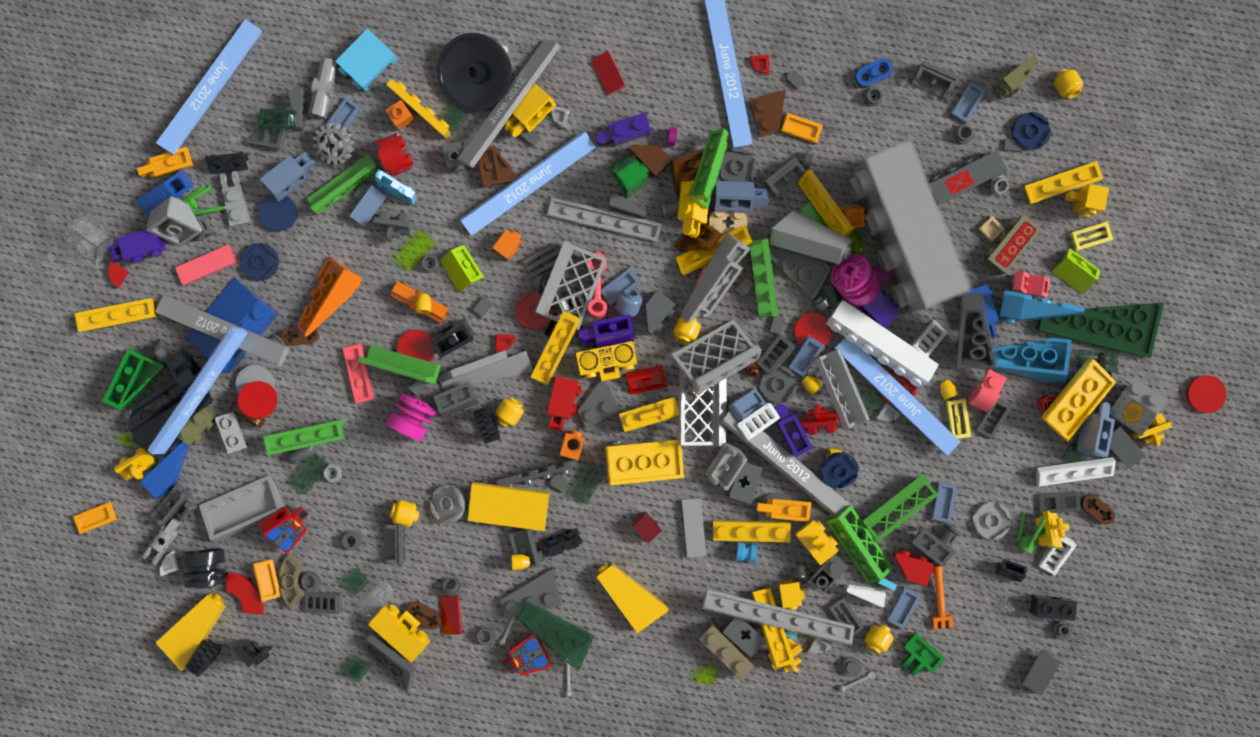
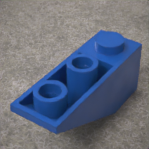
[136,169,195,216]
[140,442,189,499]

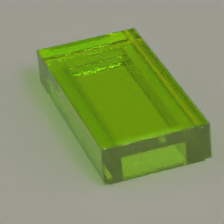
[396,230,436,271]

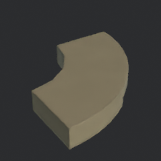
[279,554,305,609]

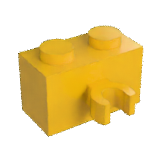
[1065,184,1109,218]
[794,518,838,565]

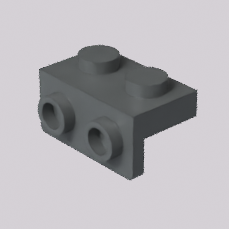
[509,529,544,571]

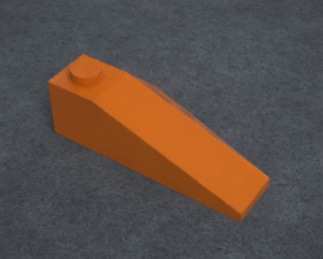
[297,256,362,336]

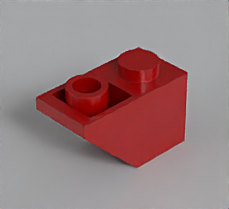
[892,549,934,586]

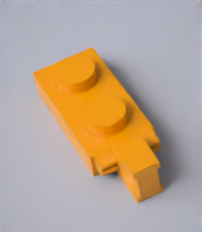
[137,147,194,178]
[756,498,811,522]

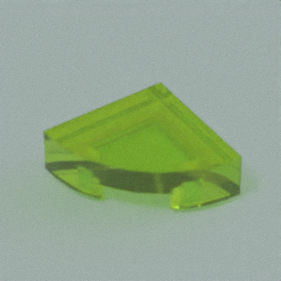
[118,431,139,447]
[696,664,717,685]

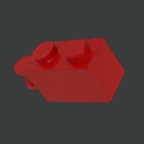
[547,376,582,433]

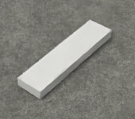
[1036,457,1116,487]

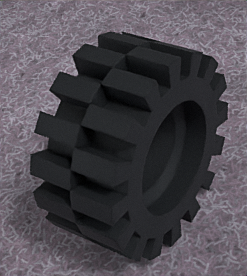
[473,407,500,444]
[185,639,222,677]

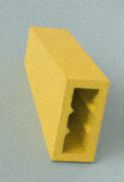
[596,563,669,633]
[156,593,226,671]

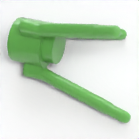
[181,185,227,216]
[1016,512,1047,553]

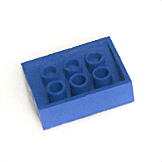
[186,278,279,373]

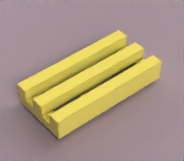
[1069,222,1113,251]
[945,399,971,439]

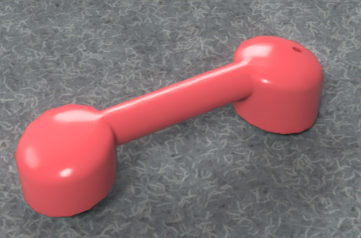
[587,252,607,319]

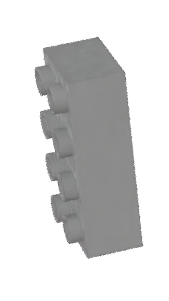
[848,140,971,313]

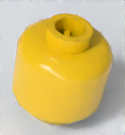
[1054,69,1083,99]
[673,317,701,345]
[495,397,524,427]
[389,500,419,527]
[864,624,894,654]

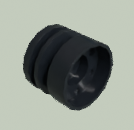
[182,548,227,589]

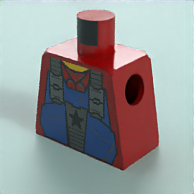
[258,506,309,553]
[503,631,552,676]

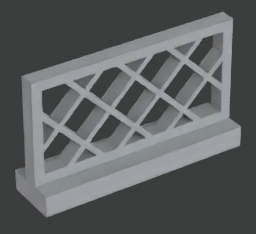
[536,240,607,330]
[671,320,762,395]
[678,368,726,446]

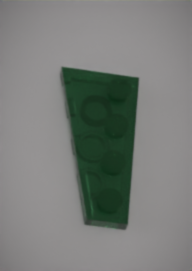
[517,601,594,671]

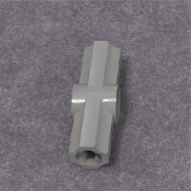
[308,58,338,118]

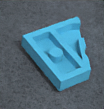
[375,169,416,205]

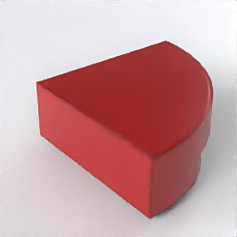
[749,55,770,75]
[108,261,129,288]
[495,334,515,353]

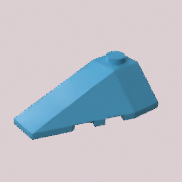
[1000,290,1085,324]
[994,338,1072,384]

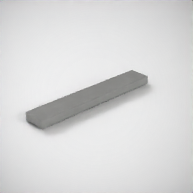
[547,197,662,243]

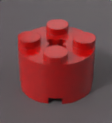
[375,133,414,177]

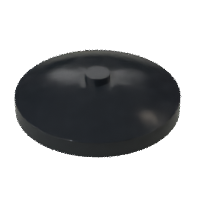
[437,33,512,112]

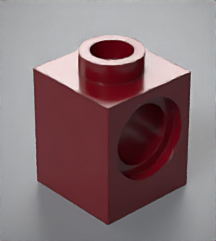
[632,512,662,543]

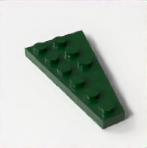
[1037,302,1164,358]

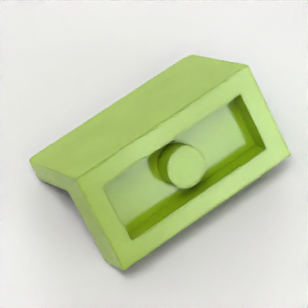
[440,245,484,292]
[1052,248,1101,294]

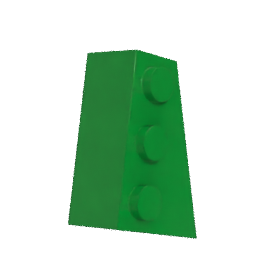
[608,155,649,198]
[102,348,168,410]

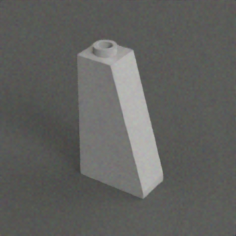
[769,211,852,264]

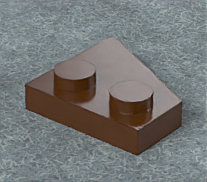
[749,90,785,138]
[478,146,518,188]
[670,148,704,195]
[674,224,723,251]

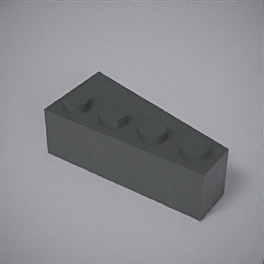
[956,293,996,369]

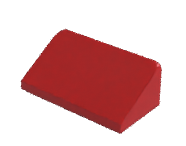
[591,51,625,95]
[625,365,667,395]
[440,594,462,635]

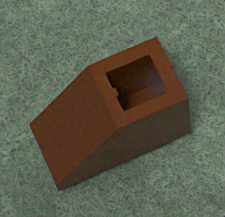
[629,145,671,178]

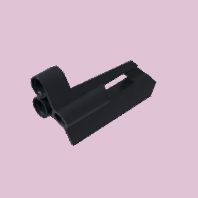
[128,348,213,448]

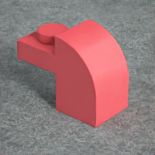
[1012,271,1050,298]
[966,369,1007,412]

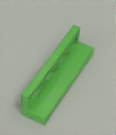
[689,128,729,209]
[307,154,380,215]
[750,238,778,317]
[358,345,441,384]
[263,419,345,456]
[862,474,938,542]
[826,505,893,584]

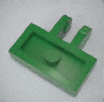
[901,632,945,676]

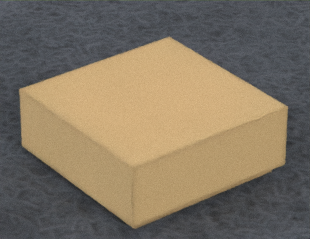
[977,215,1005,243]

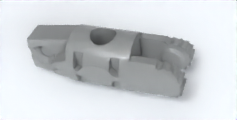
[141,518,181,566]

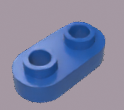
[855,59,893,88]

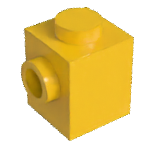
[778,580,804,610]

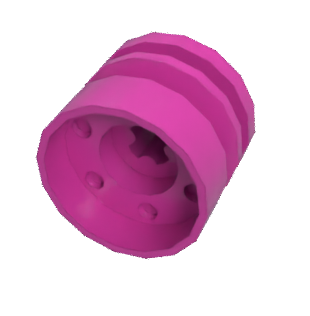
[831,254,881,306]
[386,394,437,441]

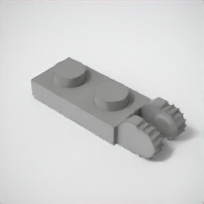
[220,171,250,227]

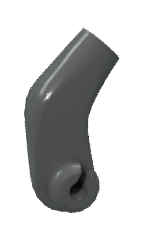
[288,444,319,464]

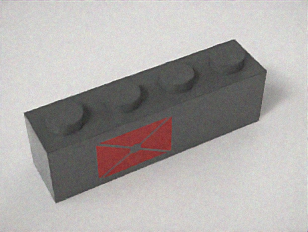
[928,150,1008,206]

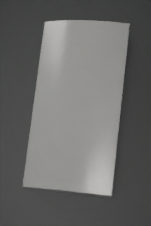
[199,475,285,542]

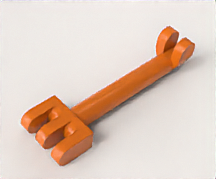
[931,563,953,630]

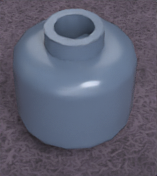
[615,288,642,317]

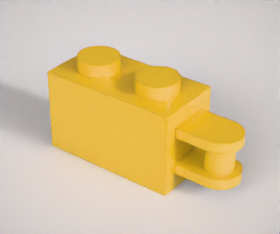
[504,84,556,137]
[677,181,708,238]

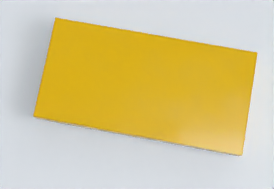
[1041,358,1116,442]
[605,440,684,485]
[468,482,550,531]

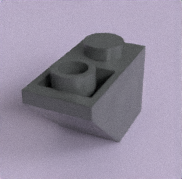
[645,290,676,335]
[807,554,848,595]

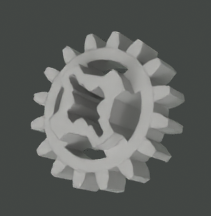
[313,122,355,165]

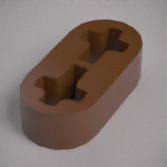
[281,327,319,345]
[230,400,266,428]
[1080,494,1115,525]
[407,601,442,630]

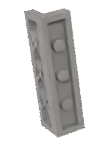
[815,348,869,430]

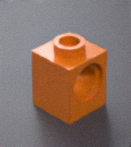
[385,100,415,130]
[839,204,865,229]
[492,229,523,261]
[560,430,585,460]

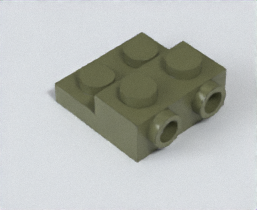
[993,55,1039,100]
[177,407,218,446]

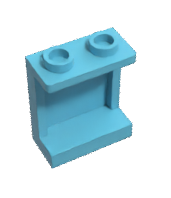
[336,28,398,92]

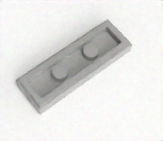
[682,498,706,557]

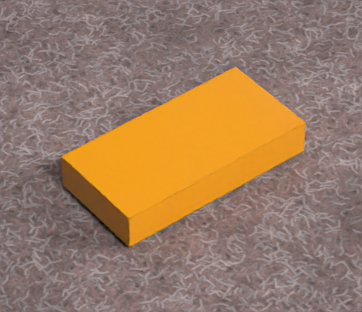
[780,113,823,144]
[73,502,117,534]
[252,559,281,602]

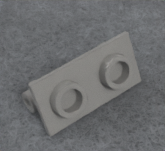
[215,411,247,454]

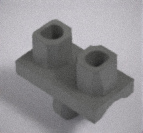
[373,210,411,243]

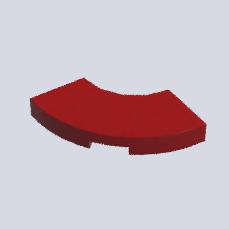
[226,572,264,615]

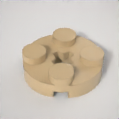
[709,209,747,235]

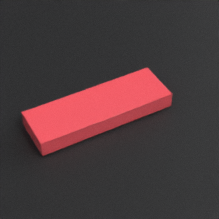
[175,245,237,286]
[342,344,374,404]

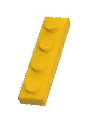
[386,79,451,139]
[1023,161,1103,205]
[798,170,854,237]
[676,225,753,276]
[75,298,156,332]
[531,310,581,385]
[713,520,791,542]
[751,588,795,669]

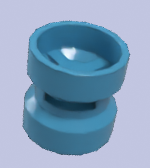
[735,542,757,563]

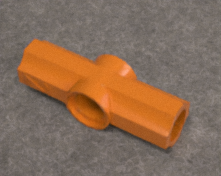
[390,282,449,323]

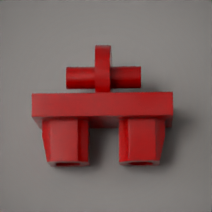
[801,404,839,435]

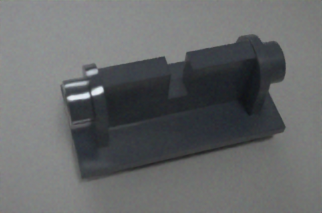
[205,151,248,174]
[542,528,583,557]

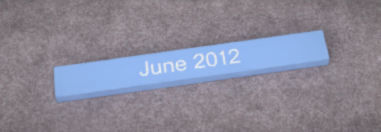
[704,0,752,148]
[156,19,262,155]
[460,131,596,236]
[148,327,248,454]
[834,337,960,456]

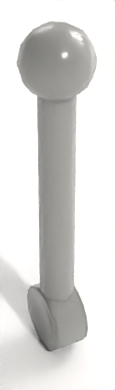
[499,616,516,646]
[564,656,572,697]
[838,671,876,692]

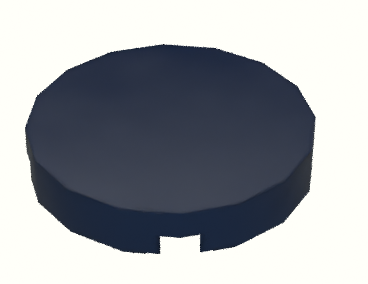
[1011,112,1051,150]
[258,195,298,232]
[240,243,279,281]
[820,452,859,488]

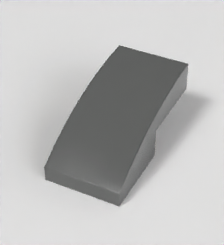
[1039,492,1081,513]

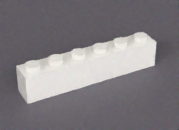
[825,300,939,388]

